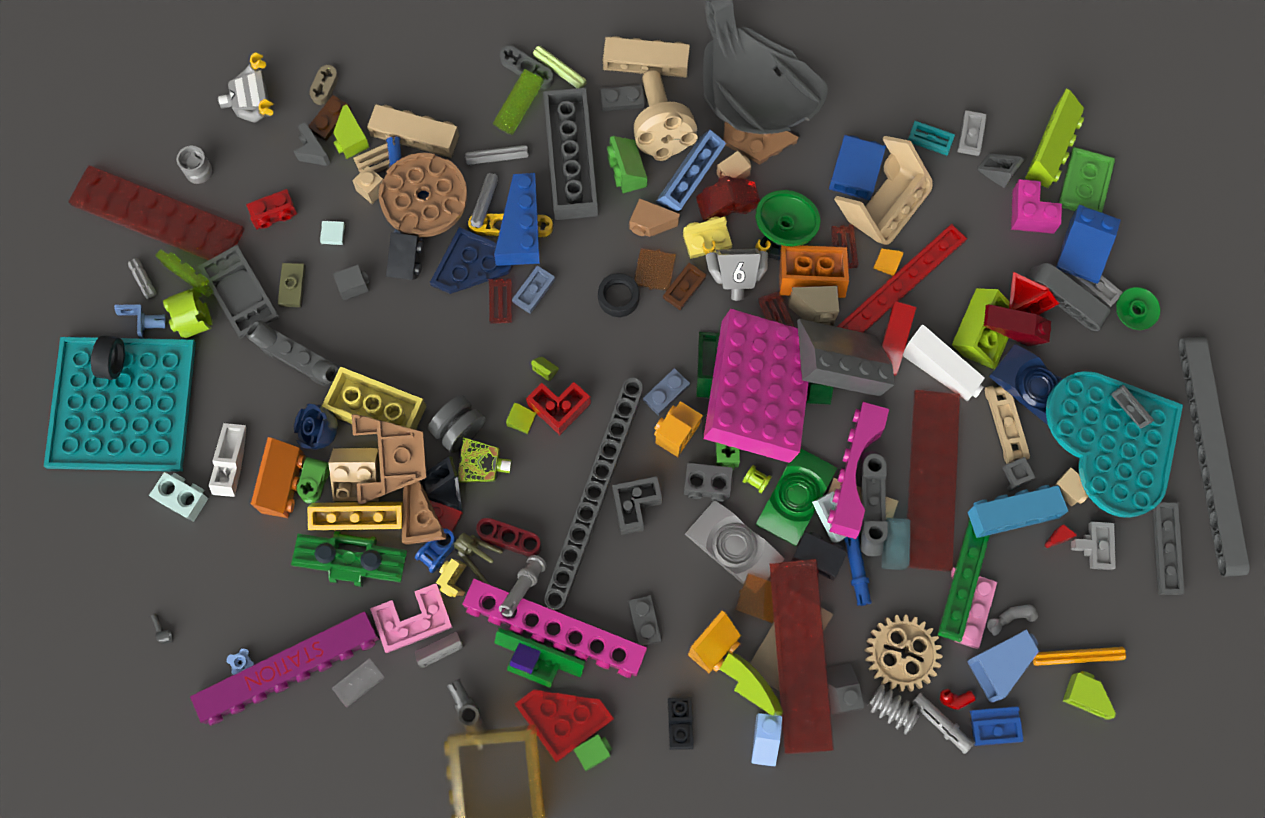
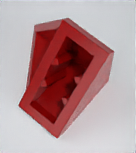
[1009,272,1059,315]

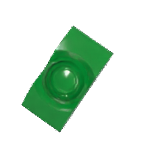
[756,448,837,547]

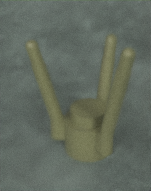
[454,533,503,585]

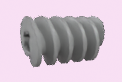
[867,684,921,735]

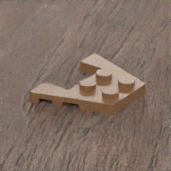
[351,414,427,504]

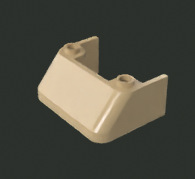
[835,136,933,245]

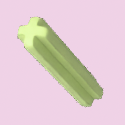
[533,46,586,88]

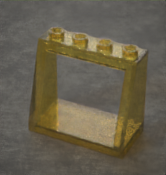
[444,724,545,818]

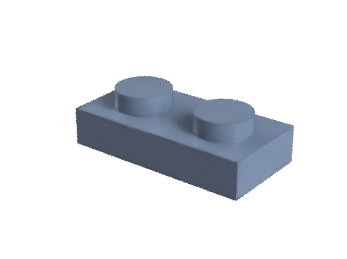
[512,266,555,314]
[643,368,690,416]

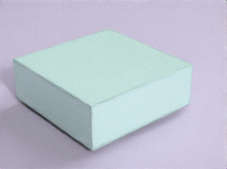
[320,221,345,245]

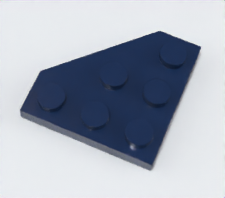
[430,227,513,294]

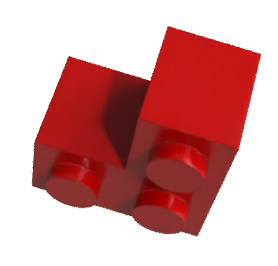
[526,382,591,435]

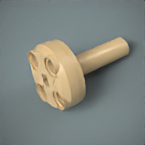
[634,71,698,161]

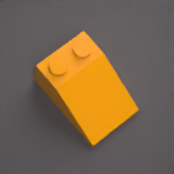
[688,611,741,674]

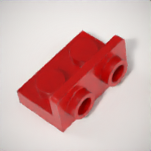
[246,189,297,230]

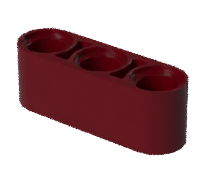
[476,518,542,557]

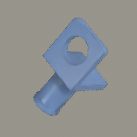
[114,305,166,339]

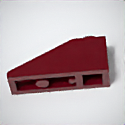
[984,304,1051,347]

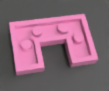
[370,583,453,653]

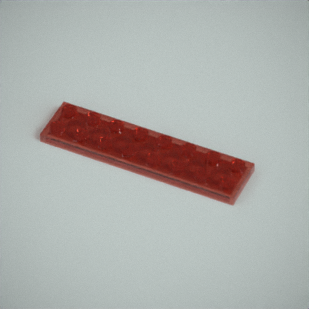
[68,165,245,264]
[905,390,960,572]
[770,559,834,754]

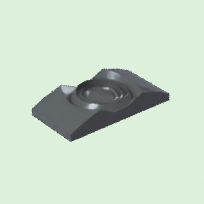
[198,245,279,339]

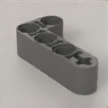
[1026,263,1110,331]

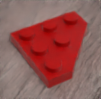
[515,690,614,763]

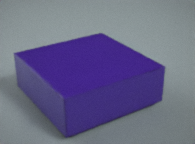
[510,643,541,674]

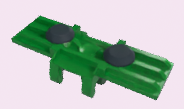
[291,531,407,587]

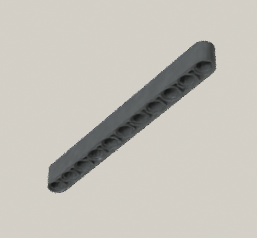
[1178,336,1249,577]
[544,378,643,612]

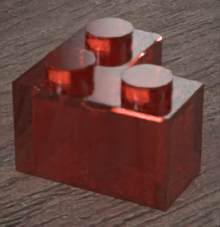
[696,176,760,220]

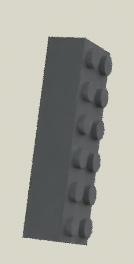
[543,88,598,220]

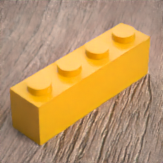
[308,502,403,530]

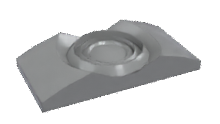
[685,501,784,594]

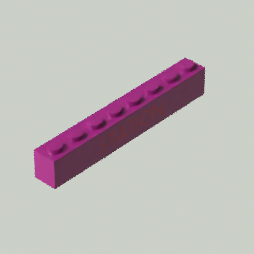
[190,611,380,726]

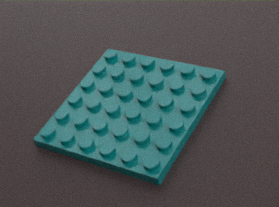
[43,337,196,472]

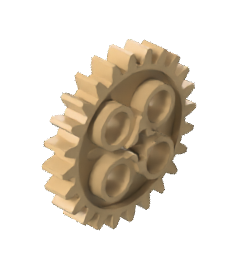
[865,615,943,692]

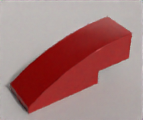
[881,301,916,376]

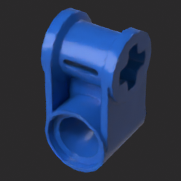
[414,528,457,573]

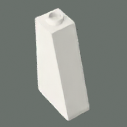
[903,324,985,401]

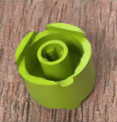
[163,287,212,338]

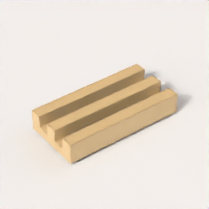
[353,143,394,173]

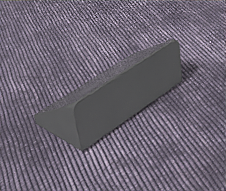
[1111,385,1154,429]

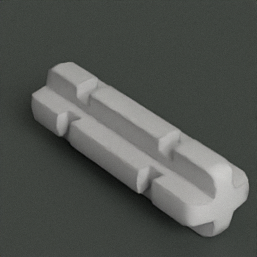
[128,258,156,299]

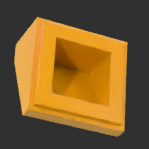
[874,249,903,276]

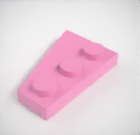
[951,567,997,649]

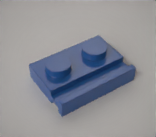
[970,707,1024,746]

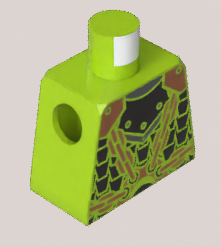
[458,438,512,483]

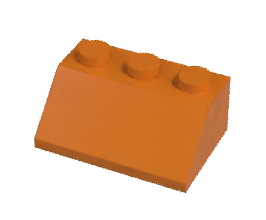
[779,245,849,298]
[251,437,306,518]

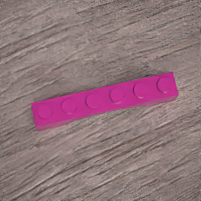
[827,402,889,539]

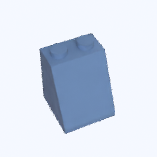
[967,630,1039,703]

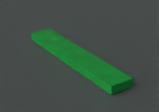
[938,518,990,642]

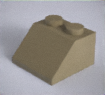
[788,286,839,326]

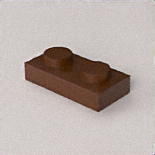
[308,95,351,141]
[663,263,707,311]

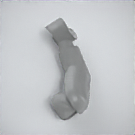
[987,604,1038,636]

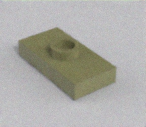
[278,263,305,308]

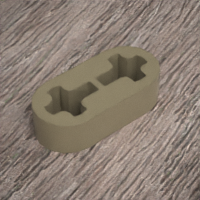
[309,65,338,105]

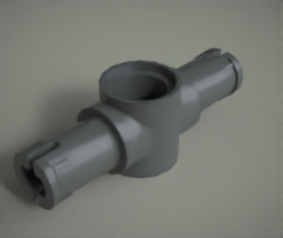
[446,679,492,750]

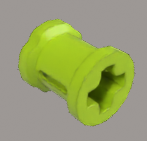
[742,465,772,494]

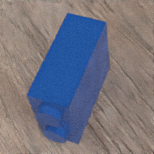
[829,135,886,201]

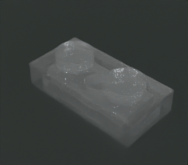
[332,658,385,708]

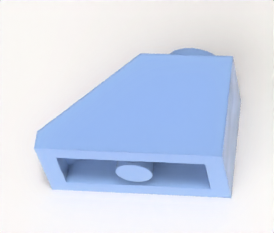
[751,713,782,766]

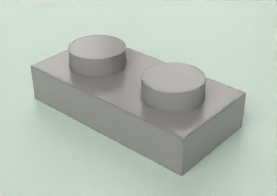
[957,110,987,156]

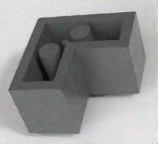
[612,477,662,535]

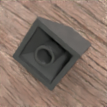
[804,663,865,719]

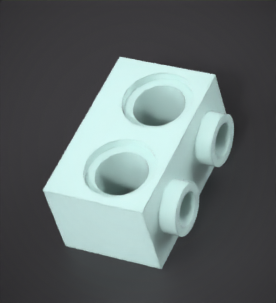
[149,472,209,522]

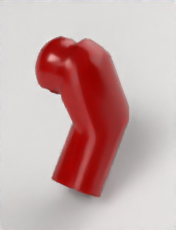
[940,689,976,710]

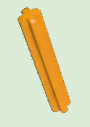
[1032,647,1126,666]

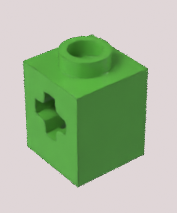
[715,442,740,470]
[573,735,612,771]

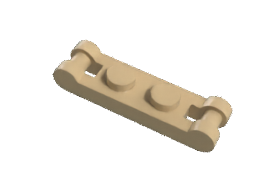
[985,386,1030,464]

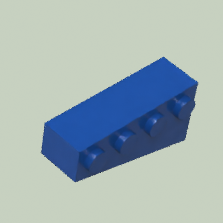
[494,173,540,266]

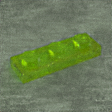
[493,69,544,135]
[155,249,213,298]

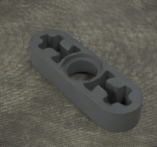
[500,46,553,89]

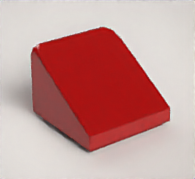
[1044,524,1077,548]

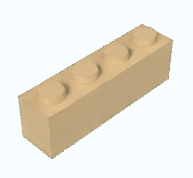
[603,36,690,78]
[367,104,459,158]

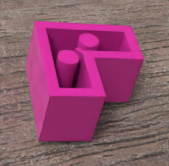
[1011,179,1062,234]

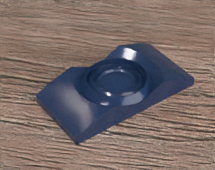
[989,344,1063,425]

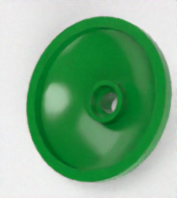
[755,190,820,246]

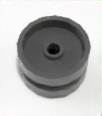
[428,395,486,453]

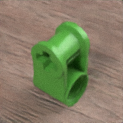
[297,457,330,504]

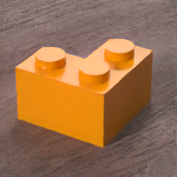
[654,401,703,457]

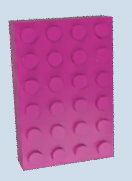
[703,309,809,463]

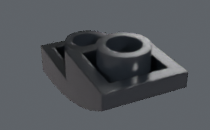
[668,697,694,750]

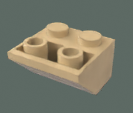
[329,448,380,501]

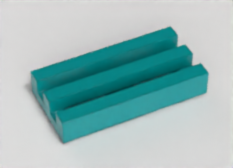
[908,121,955,156]

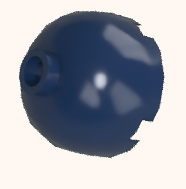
[294,404,338,450]

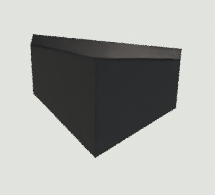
[420,456,463,511]

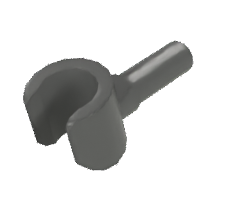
[151,614,173,645]

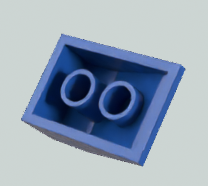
[1056,205,1121,284]

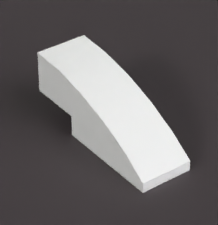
[209,423,247,497]

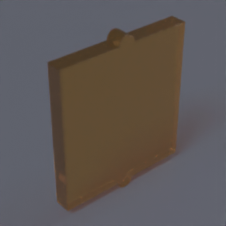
[634,248,676,291]
[735,573,785,623]

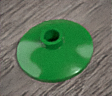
[1116,287,1160,330]

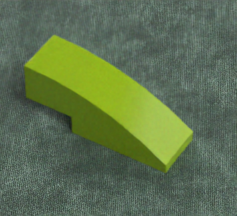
[720,653,783,716]

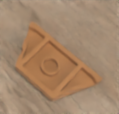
[723,122,799,165]

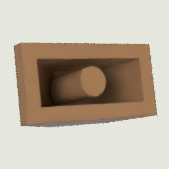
[630,199,680,237]

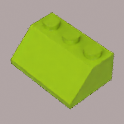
[952,288,1009,369]

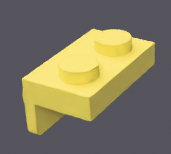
[436,559,467,597]

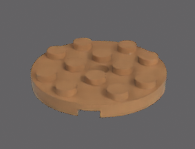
[379,153,467,237]

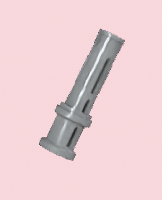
[499,555,547,617]

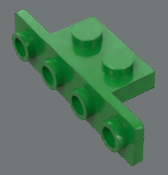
[494,628,585,688]

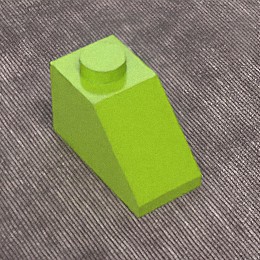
[333,104,370,159]
[1063,671,1116,720]

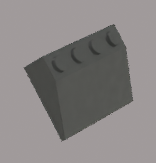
[797,319,895,396]

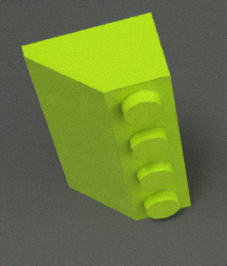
[1025,89,1084,189]

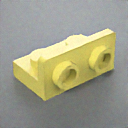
[683,216,732,259]

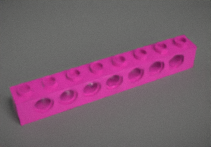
[462,579,647,678]

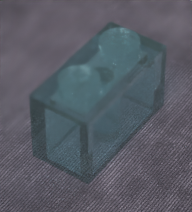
[882,518,910,570]

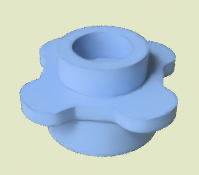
[226,649,254,675]

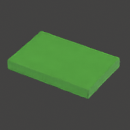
[1058,147,1115,213]

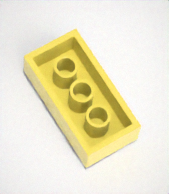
[322,367,426,429]

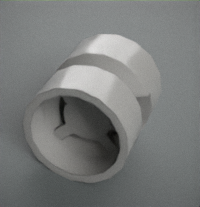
[176,145,213,184]

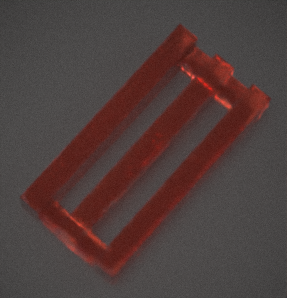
[831,225,858,268]
[489,279,512,323]
[758,291,795,328]

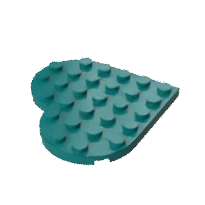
[1046,371,1183,518]

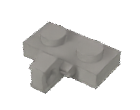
[1071,522,1116,570]

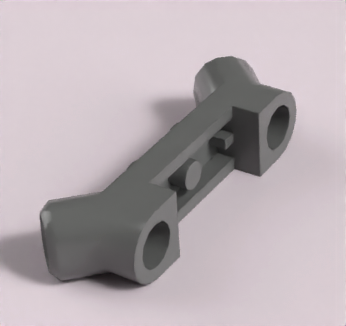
[247,321,340,386]
[859,451,888,557]

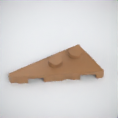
[402,481,446,545]

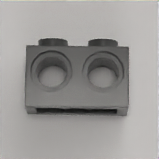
[684,463,733,502]

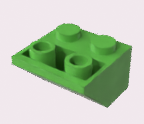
[607,136,647,194]

